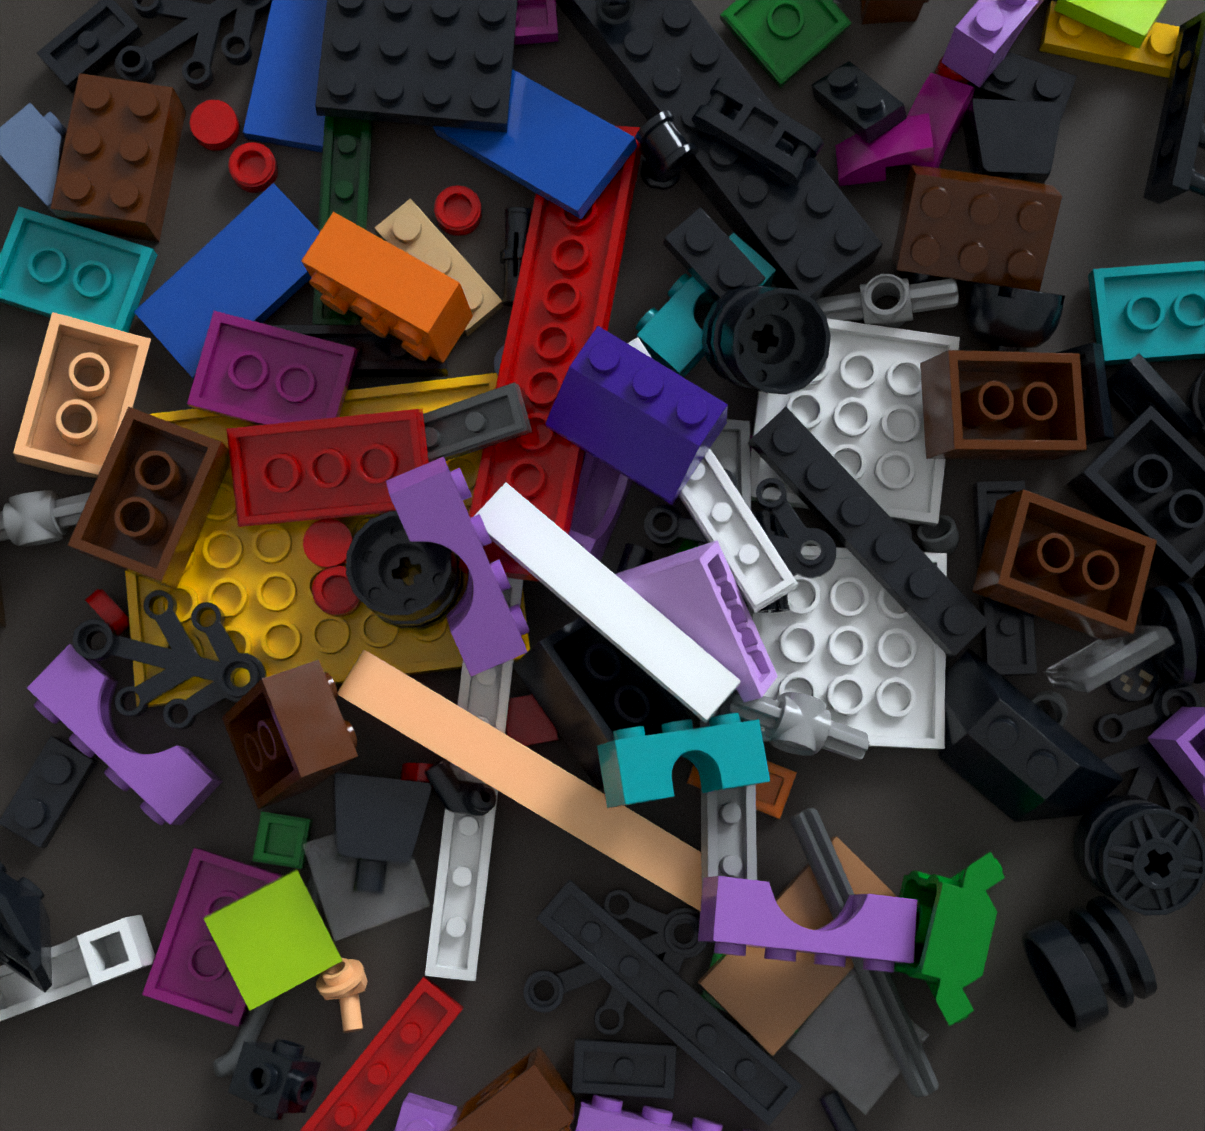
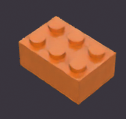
[301,212,473,364]

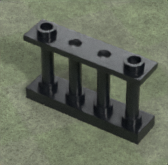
[1143,11,1205,204]

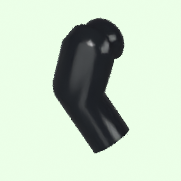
[424,759,496,816]

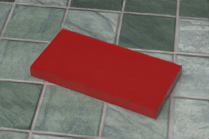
[226,408,429,527]

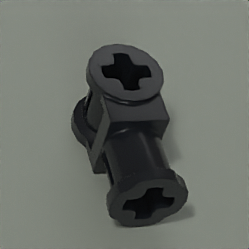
[635,110,699,190]

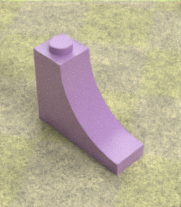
[615,541,778,702]

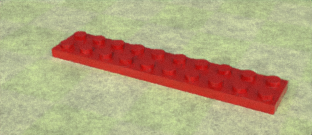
[459,126,641,582]

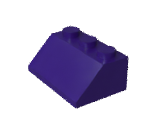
[545,326,728,505]

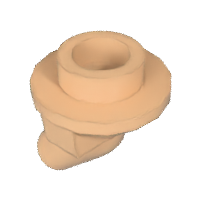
[316,958,368,1033]

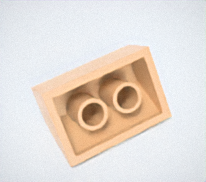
[13,312,151,478]

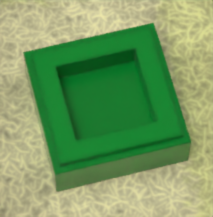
[252,811,313,869]

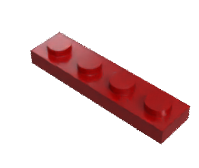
[300,976,464,1131]

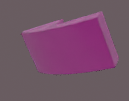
[906,72,975,168]
[836,113,934,186]

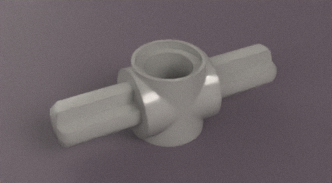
[816,274,959,328]
[0,490,91,547]
[727,689,870,760]

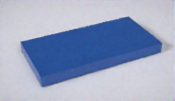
[243,0,327,153]
[433,69,638,219]
[134,183,320,379]

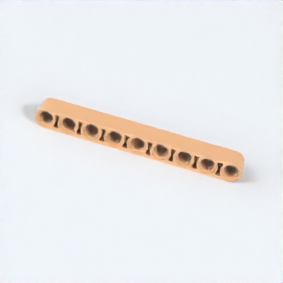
[337,650,702,911]

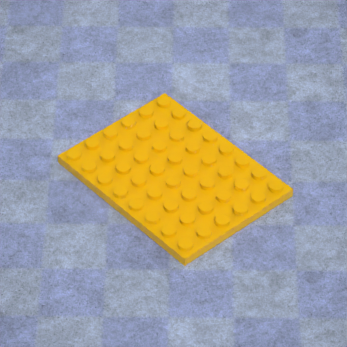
[125,373,530,707]

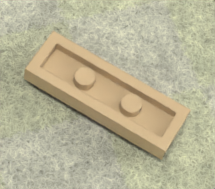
[375,198,503,336]

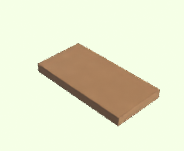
[697,836,897,1057]

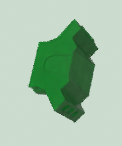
[894,852,1005,1026]

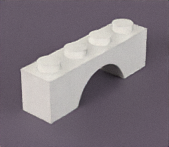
[0,914,155,1022]

